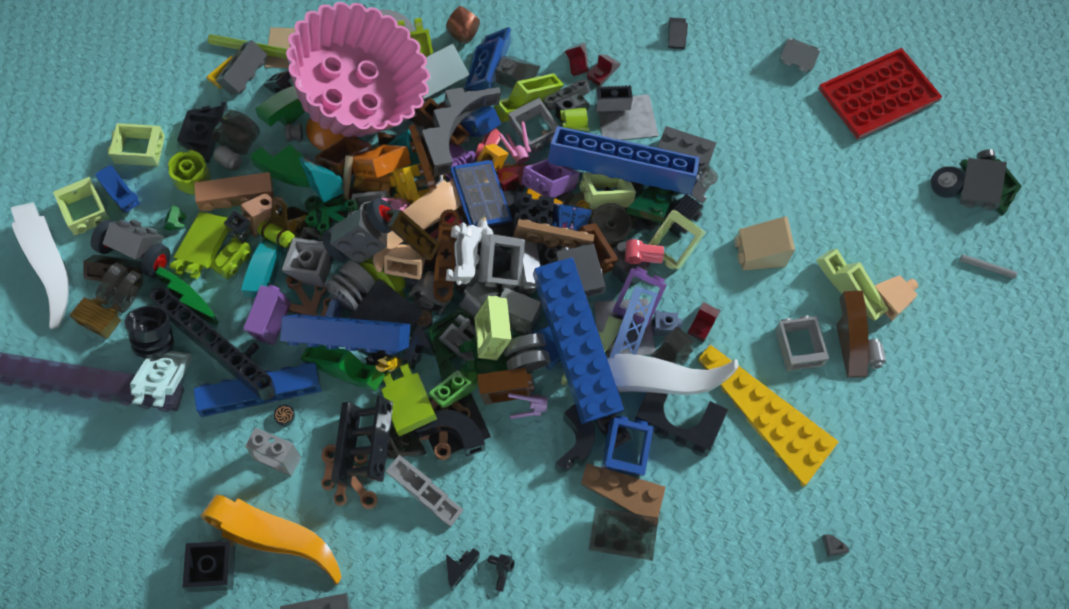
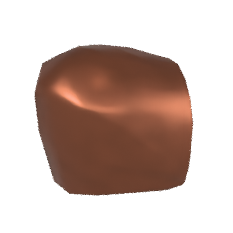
[446,6,480,44]

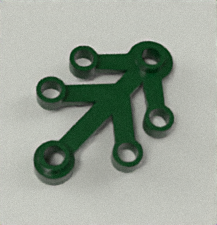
[304,194,358,235]

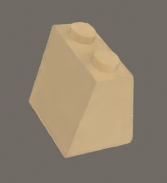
[734,217,795,270]

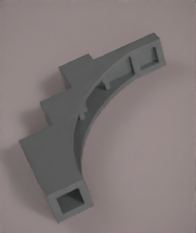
[421,87,501,177]

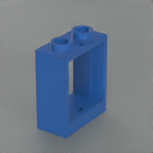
[601,416,654,477]

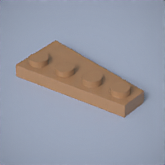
[512,219,594,249]
[581,463,666,527]

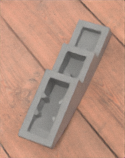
[386,455,463,527]

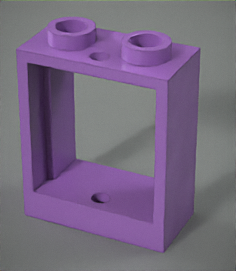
[521,159,580,197]
[612,267,667,327]
[243,285,291,346]

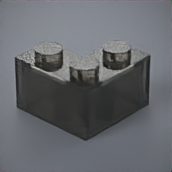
[649,326,695,366]

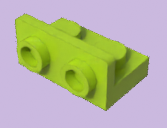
[209,238,252,280]

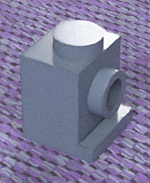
[653,310,682,337]

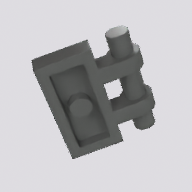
[439,314,476,362]

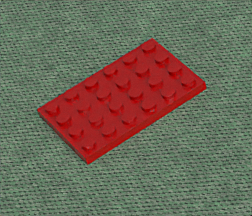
[818,48,942,140]

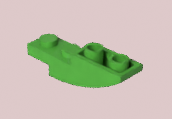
[429,369,479,408]

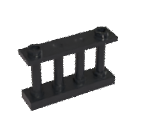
[331,395,393,487]

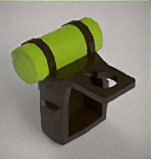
[257,198,309,248]

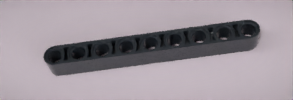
[150,287,276,400]

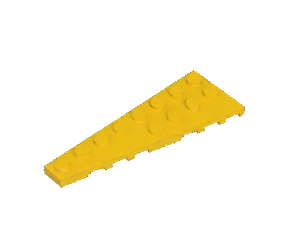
[698,344,839,487]

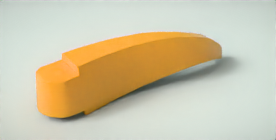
[201,495,342,585]

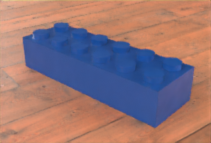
[280,314,410,354]

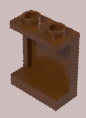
[578,223,619,279]

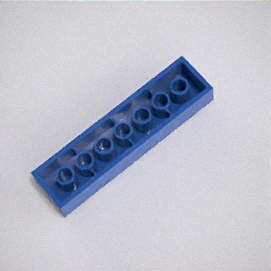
[548,126,700,195]
[532,257,624,425]

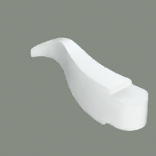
[11,202,69,330]
[607,354,738,395]

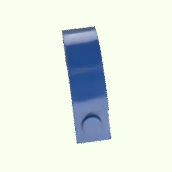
[94,164,141,214]

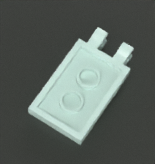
[423,44,470,100]
[130,351,192,407]

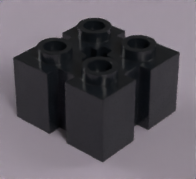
[511,192,554,236]

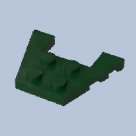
[428,309,475,382]

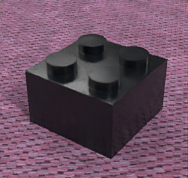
[182,541,235,592]

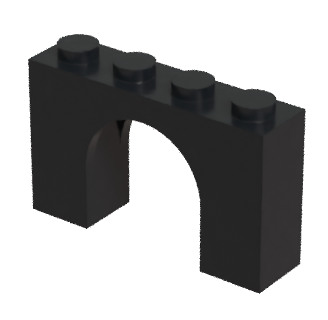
[634,392,728,457]

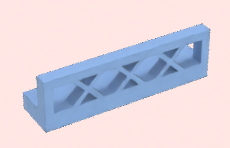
[609,286,658,359]

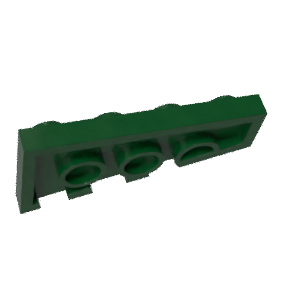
[626,186,674,223]

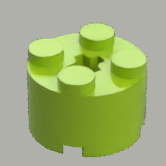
[560,108,589,133]
[168,150,211,195]

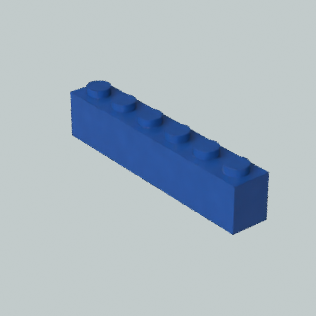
[194,362,322,417]

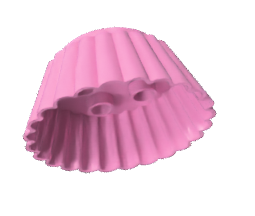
[286,2,430,137]

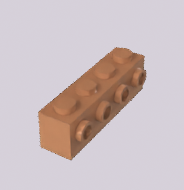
[194,172,275,211]

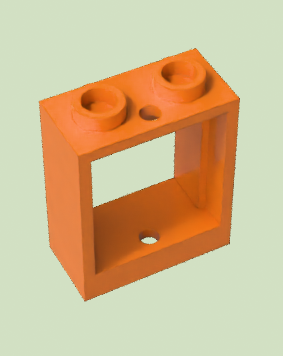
[352,145,411,178]

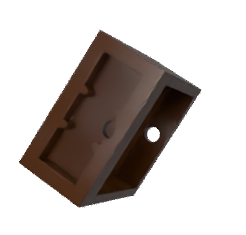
[315,137,372,181]
[477,367,535,405]

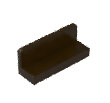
[386,210,440,261]
[83,255,143,288]

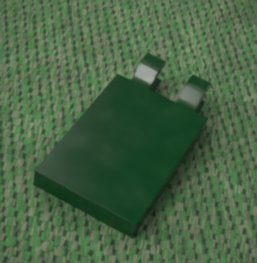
[459,335,534,375]

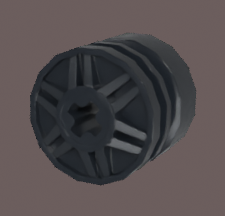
[125,305,174,358]

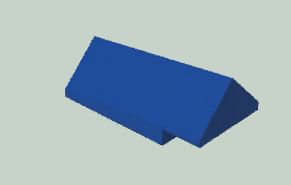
[463,27,511,91]

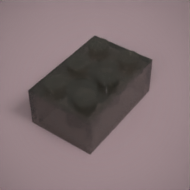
[588,507,659,561]

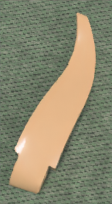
[373,178,471,272]

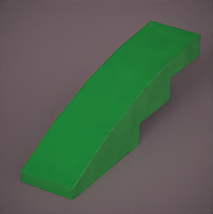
[156,267,219,326]

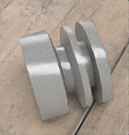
[325,260,376,312]

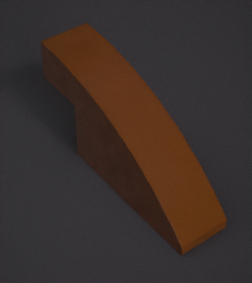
[409,98,470,146]
[836,290,869,378]

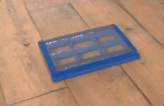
[450,160,512,227]

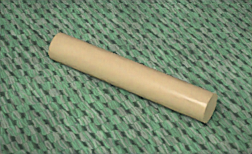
[342,155,353,200]

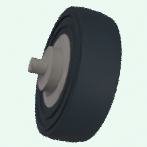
[931,166,965,198]

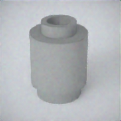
[214,145,242,170]
[868,339,886,369]

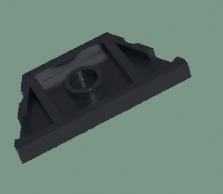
[177,102,228,163]

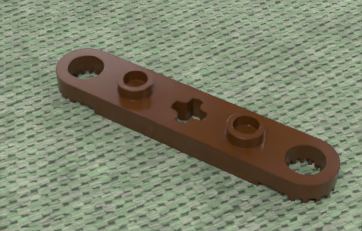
[408,124,437,190]
[433,209,459,303]

